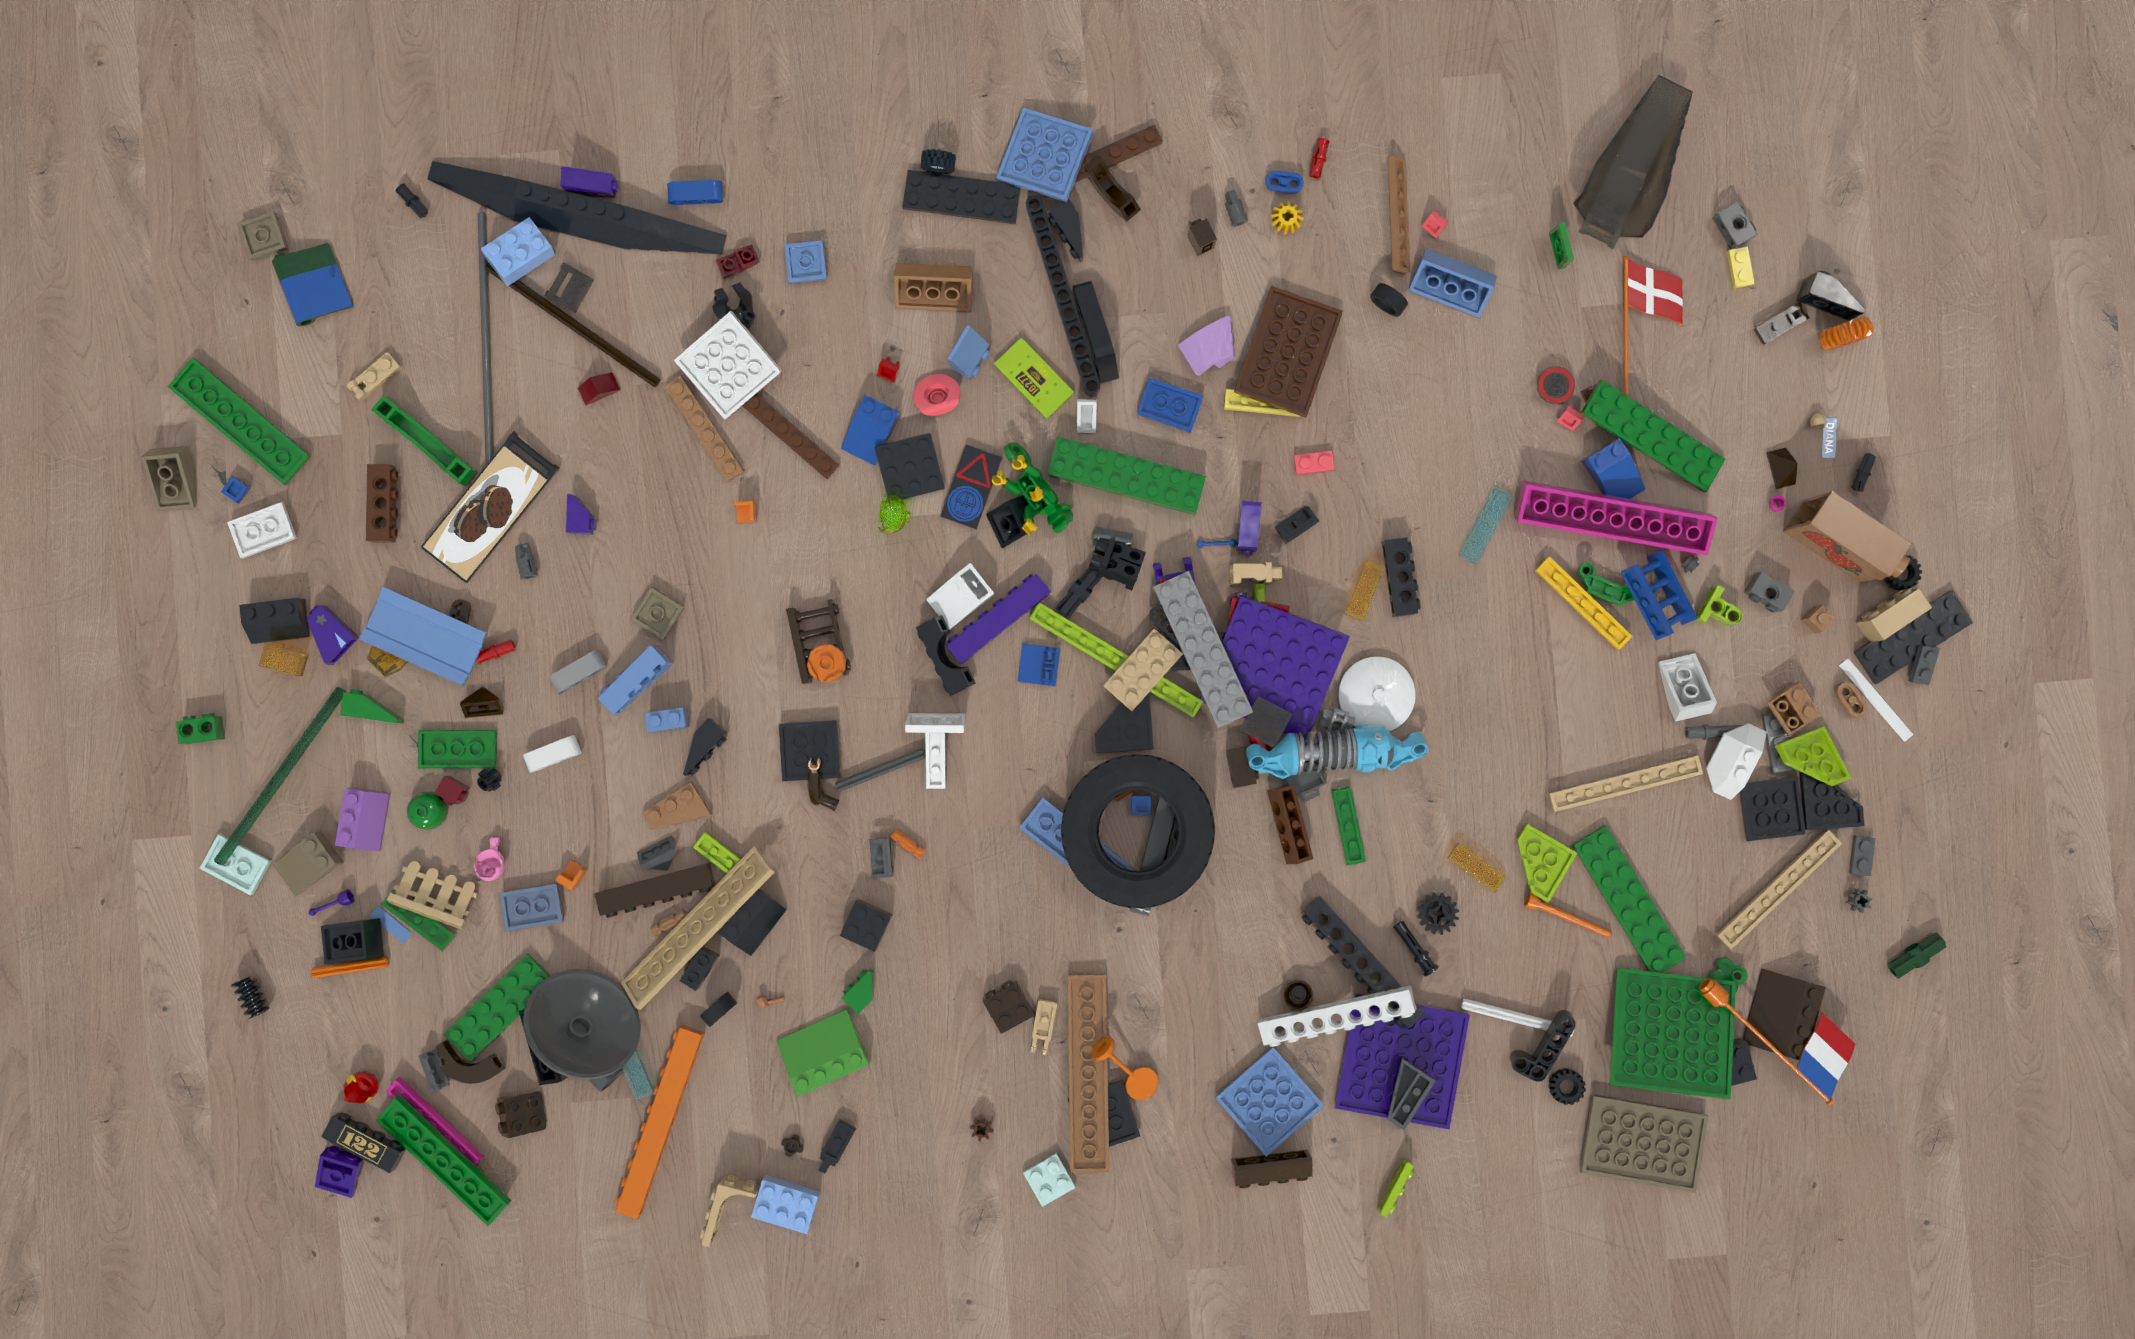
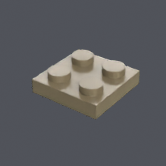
[237,211,288,261]
[630,587,684,640]

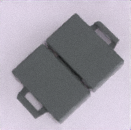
[1283,741,1327,801]

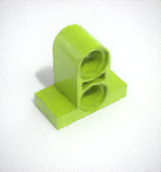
[1696,585,1743,625]

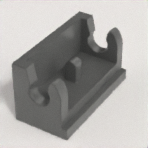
[869,838,894,878]

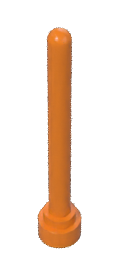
[1524,893,1612,938]

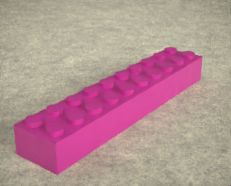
[1514,480,1718,555]

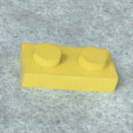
[1727,247,1755,289]

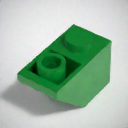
[842,968,873,1014]

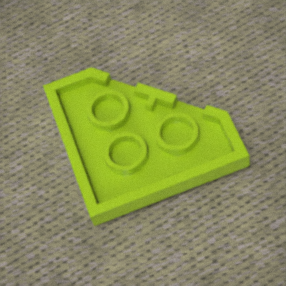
[1775,726,1851,786]
[1516,823,1577,903]

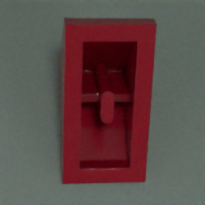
[578,373,621,406]

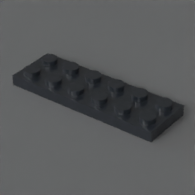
[902,170,1021,224]
[1854,590,1973,684]

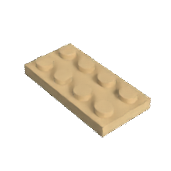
[1103,629,1183,711]

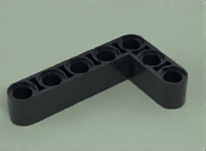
[1073,281,1119,384]

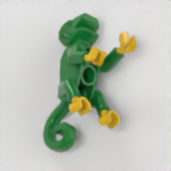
[992,442,1073,536]

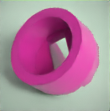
[1769,495,1786,512]

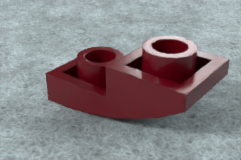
[716,244,760,279]

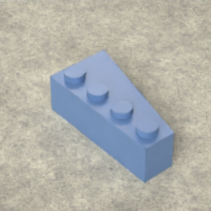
[598,645,674,715]

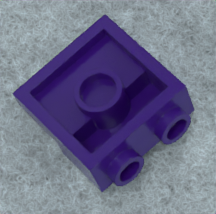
[315,1146,363,1198]

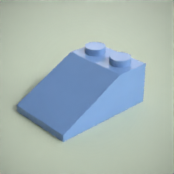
[947,325,991,380]

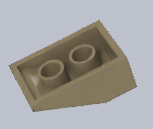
[141,446,196,511]
[274,831,344,896]

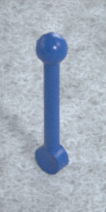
[1197,539,1237,548]

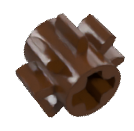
[970,1116,994,1141]

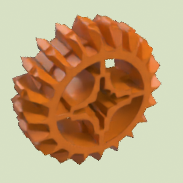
[1819,317,1874,351]

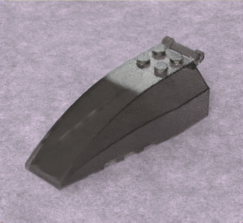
[1573,75,1693,249]

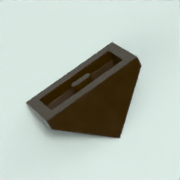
[1766,448,1798,489]
[460,687,504,718]

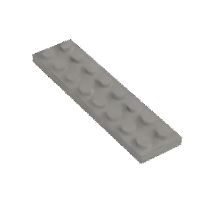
[1153,571,1253,728]

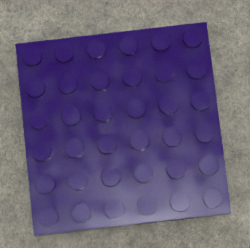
[1199,595,1350,741]
[1334,993,1470,1129]

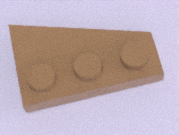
[642,782,712,829]

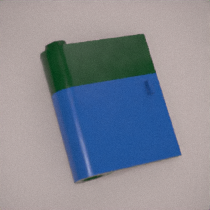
[272,243,353,326]

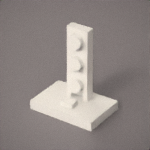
[905,713,966,789]

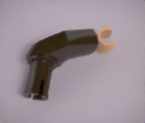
[807,758,840,811]

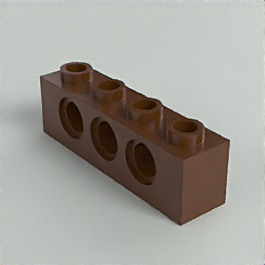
[366,464,399,543]
[1267,784,1313,864]

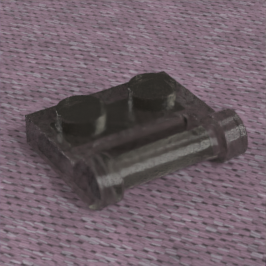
[544,262,594,313]

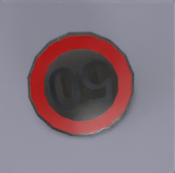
[1537,366,1575,404]

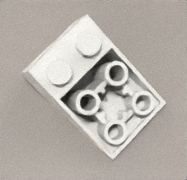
[926,563,995,630]

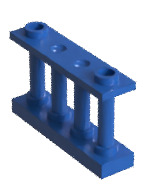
[1621,550,1698,640]

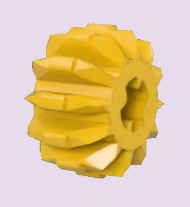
[1270,201,1303,235]

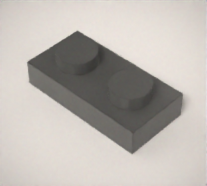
[1908,644,1940,685]
[1849,835,1876,876]

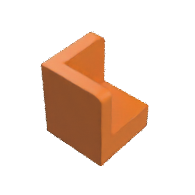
[734,501,757,523]
[555,860,588,890]

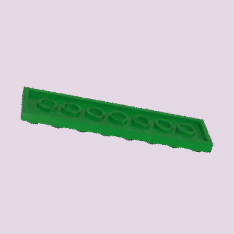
[167,358,311,485]
[1580,380,1726,492]
[1572,825,1687,973]
[376,1094,512,1226]

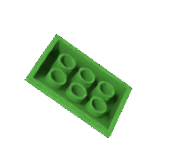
[777,1009,870,1097]

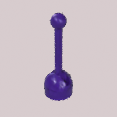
[309,889,355,916]

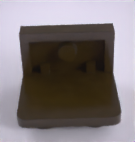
[495,1092,546,1138]

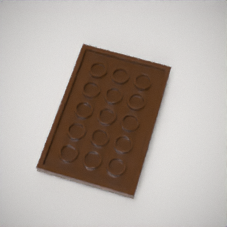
[1234,286,1343,418]

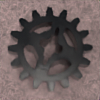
[1416,892,1459,935]

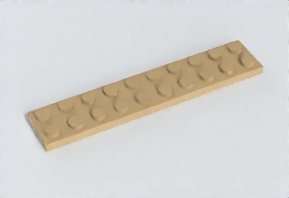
[621,846,775,1010]

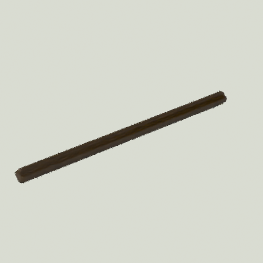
[485,263,661,387]

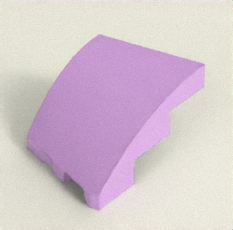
[1178,316,1235,376]

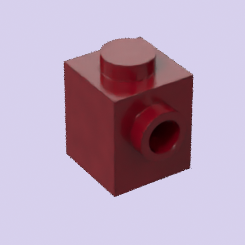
[435,776,470,806]

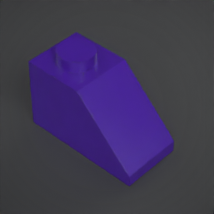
[566,494,597,535]

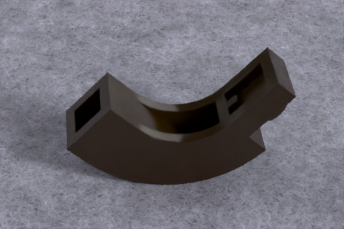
[1083,155,1141,222]
[435,1040,506,1084]

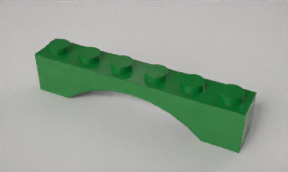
[371,395,477,486]

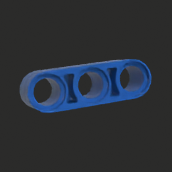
[667,180,723,205]

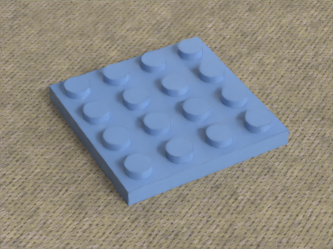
[996,108,1094,202]
[1215,1047,1324,1157]

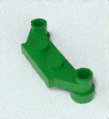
[1577,562,1635,607]

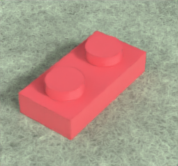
[1293,451,1334,475]

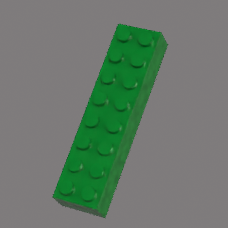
[1048,436,1206,515]

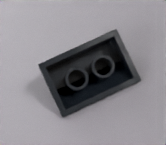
[239,598,310,644]
[719,889,787,956]

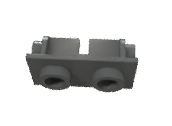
[1092,527,1133,547]
[419,1049,450,1092]

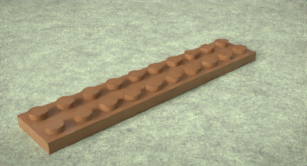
[1067,975,1109,1173]

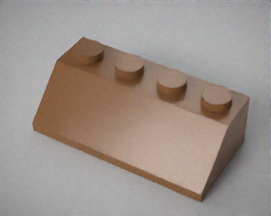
[894,263,973,312]

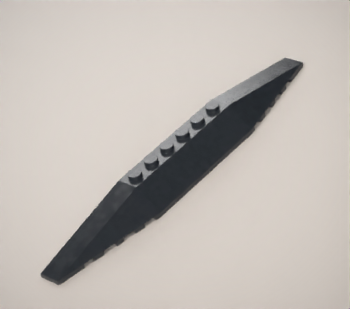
[427,161,727,254]

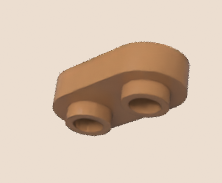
[1835,682,1867,718]

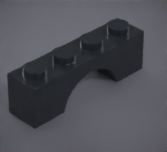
[916,615,976,696]

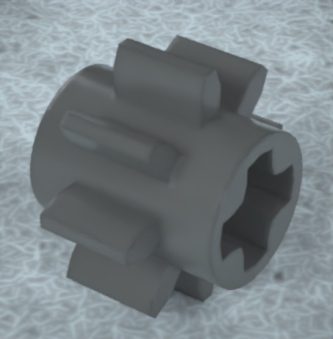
[1845,888,1873,913]

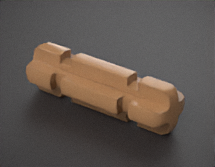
[651,910,687,936]

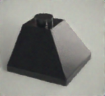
[986,495,1029,548]

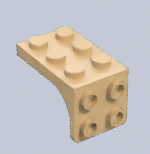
[700,1175,760,1247]

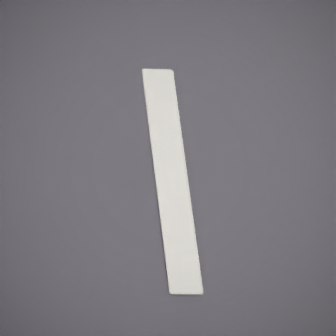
[1839,658,1913,742]

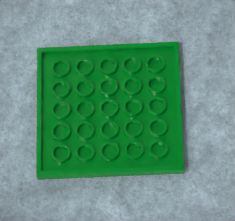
[1609,968,1736,1100]

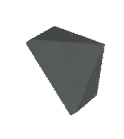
[637,836,676,871]

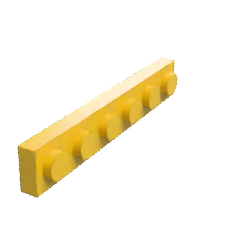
[1535,556,1632,650]

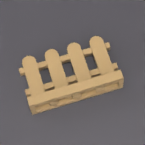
[387,861,477,930]

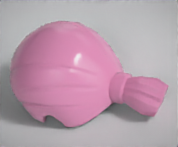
[474,837,505,881]

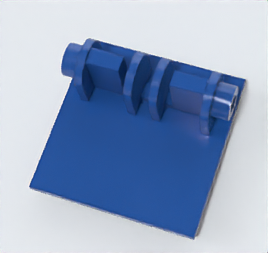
[1018,644,1060,687]

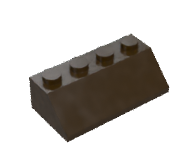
[1231,1149,1313,1188]

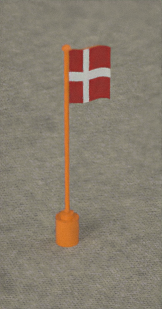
[1622,256,1683,396]

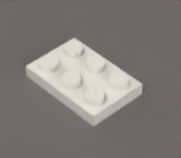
[227,502,297,559]

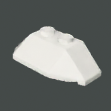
[1706,723,1767,800]

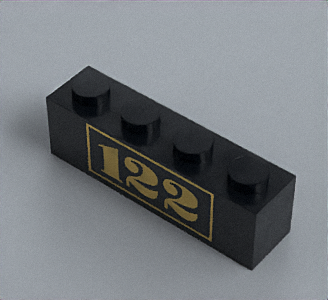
[321,1113,406,1173]

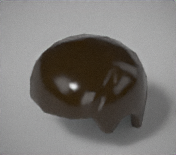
[1284,980,1313,1010]

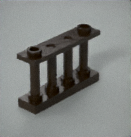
[786,599,851,685]

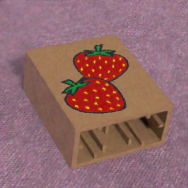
[1783,491,1911,582]

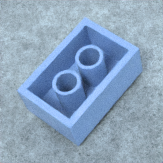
[481,217,555,287]
[751,1175,821,1234]

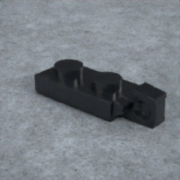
[819,1119,856,1174]

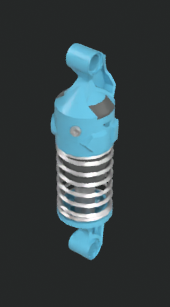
[1246,725,1429,779]

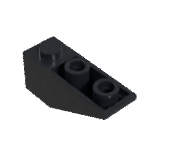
[1048,198,1083,263]
[683,718,728,776]

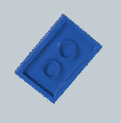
[1137,378,1203,433]

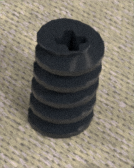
[231,976,270,1020]

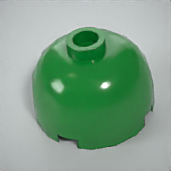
[407,791,448,830]

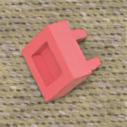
[1422,211,1448,238]
[1557,405,1584,431]

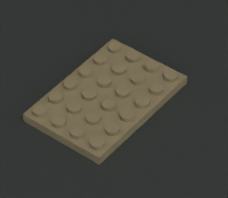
[1580,1095,1708,1193]

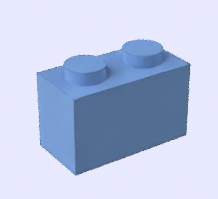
[644,707,690,732]

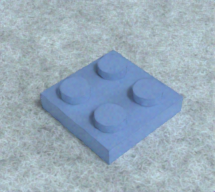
[784,240,827,284]

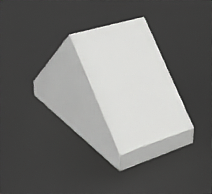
[1077,399,1097,433]

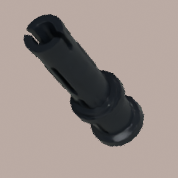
[1393,920,1439,976]

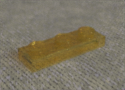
[1345,561,1385,621]
[1447,843,1506,893]

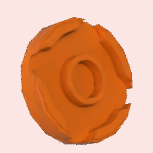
[807,644,846,682]

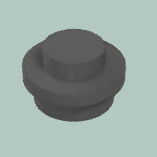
[1681,555,1699,573]

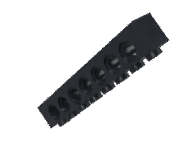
[1301,896,1425,1029]

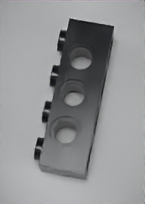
[1381,537,1421,618]

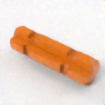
[891,829,925,859]

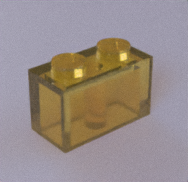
[259,641,309,676]

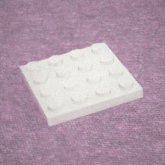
[674,311,782,420]

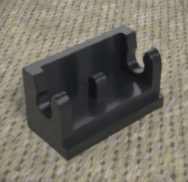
[1274,506,1319,544]

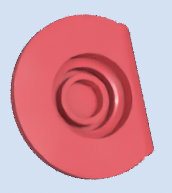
[913,374,960,416]

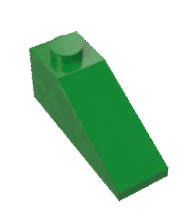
[340,689,404,723]

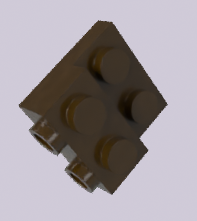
[983,980,1035,1034]

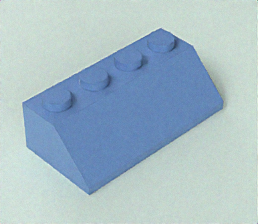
[1408,248,1497,318]

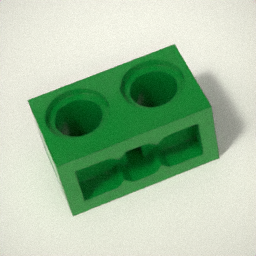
[176,713,225,744]

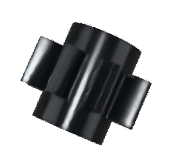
[477,768,502,792]

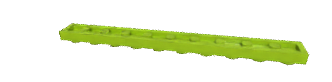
[1029,603,1203,718]

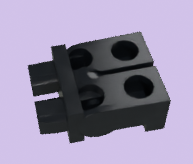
[1088,539,1146,591]

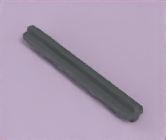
[835,748,926,792]

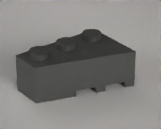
[1387,1058,1436,1130]

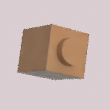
[1801,605,1836,633]

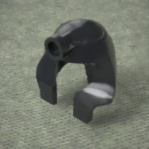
[712,282,756,330]

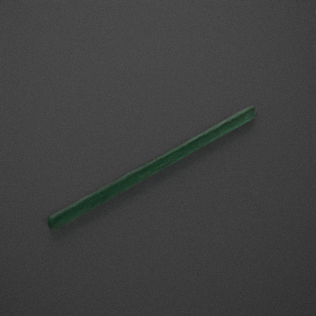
[214,687,346,865]

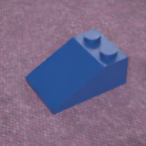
[841,395,901,466]
[1582,438,1646,499]

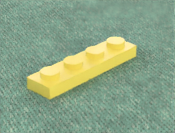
[1224,389,1300,417]

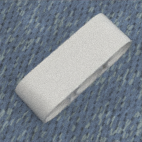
[523,735,582,773]

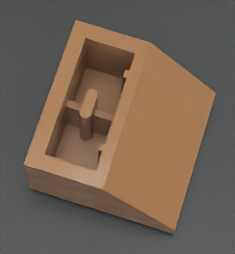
[1767,682,1821,736]

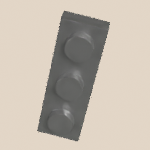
[1761,714,1793,773]

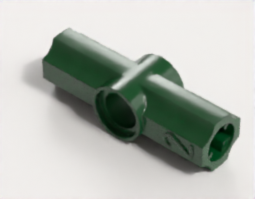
[1887,933,1947,979]

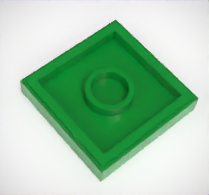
[1549,222,1574,269]

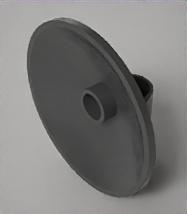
[523,969,641,1092]

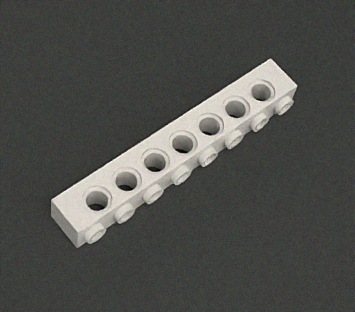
[1258,985,1416,1047]

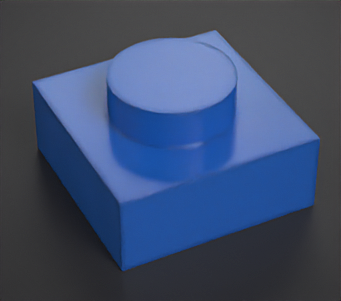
[221,476,250,503]
[1131,796,1151,815]

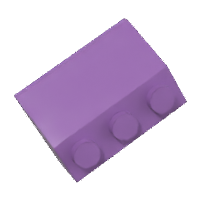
[335,788,390,851]

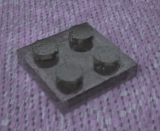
[1240,696,1292,748]

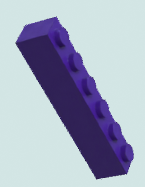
[947,574,1051,664]

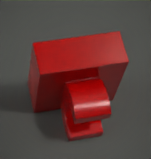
[877,357,900,383]

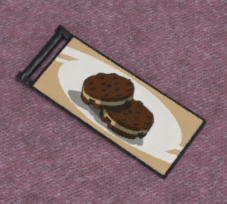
[421,431,560,583]

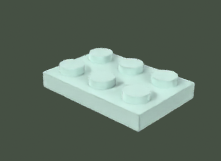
[199,834,271,895]

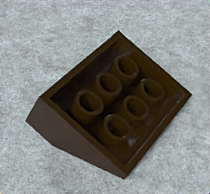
[1743,969,1826,1060]

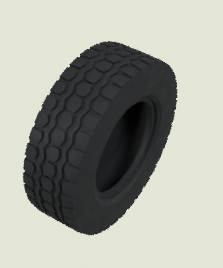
[1061,754,1215,909]

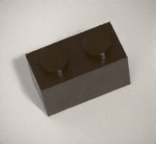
[1187,219,1217,256]
[1226,746,1259,788]

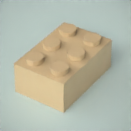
[1856,588,1932,642]

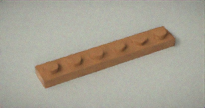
[1388,156,1410,273]
[665,376,744,482]

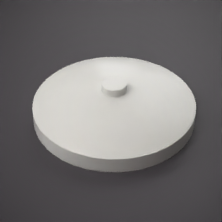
[1338,657,1415,731]

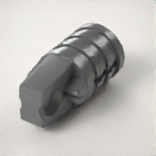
[1225,190,1248,227]
[515,543,538,579]

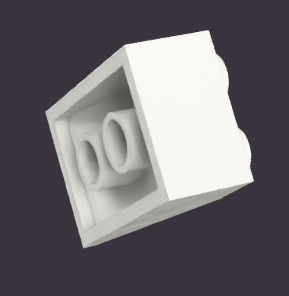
[1658,653,1717,722]

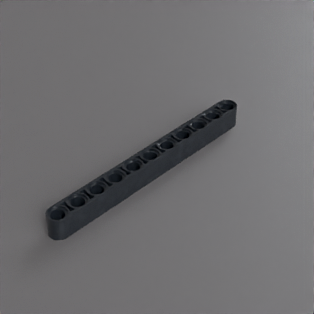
[1026,195,1100,397]

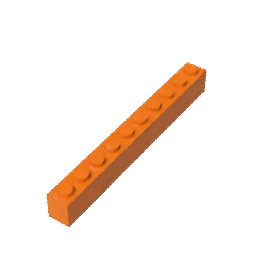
[615,1025,705,1220]

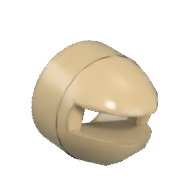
[1810,413,1827,429]

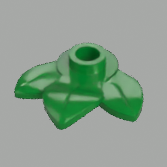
[1707,958,1748,992]

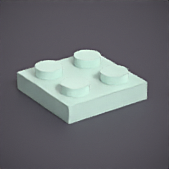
[1023,1152,1076,1207]

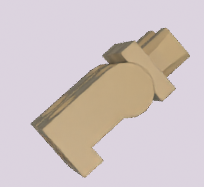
[1229,562,1282,586]

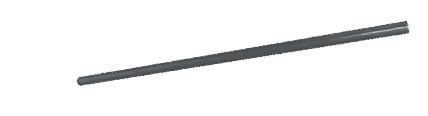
[477,212,493,465]

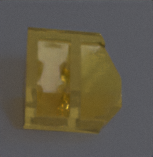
[367,646,408,677]

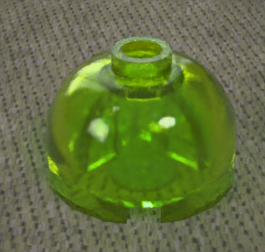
[878,494,910,533]

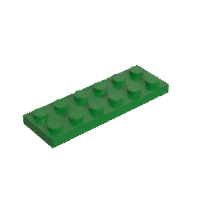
[443,954,550,1063]

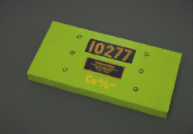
[994,338,1074,419]

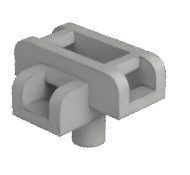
[1319,708,1355,734]

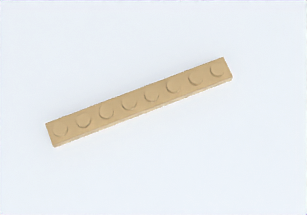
[1548,755,1703,812]
[1716,829,1842,949]

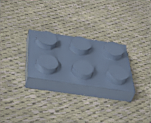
[499,883,564,931]

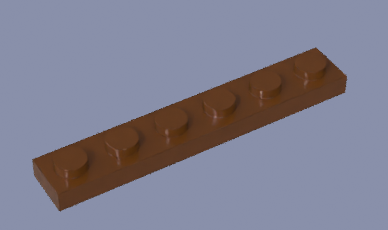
[1075,124,1163,182]
[742,393,840,480]

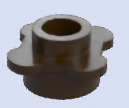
[781,1134,804,1157]

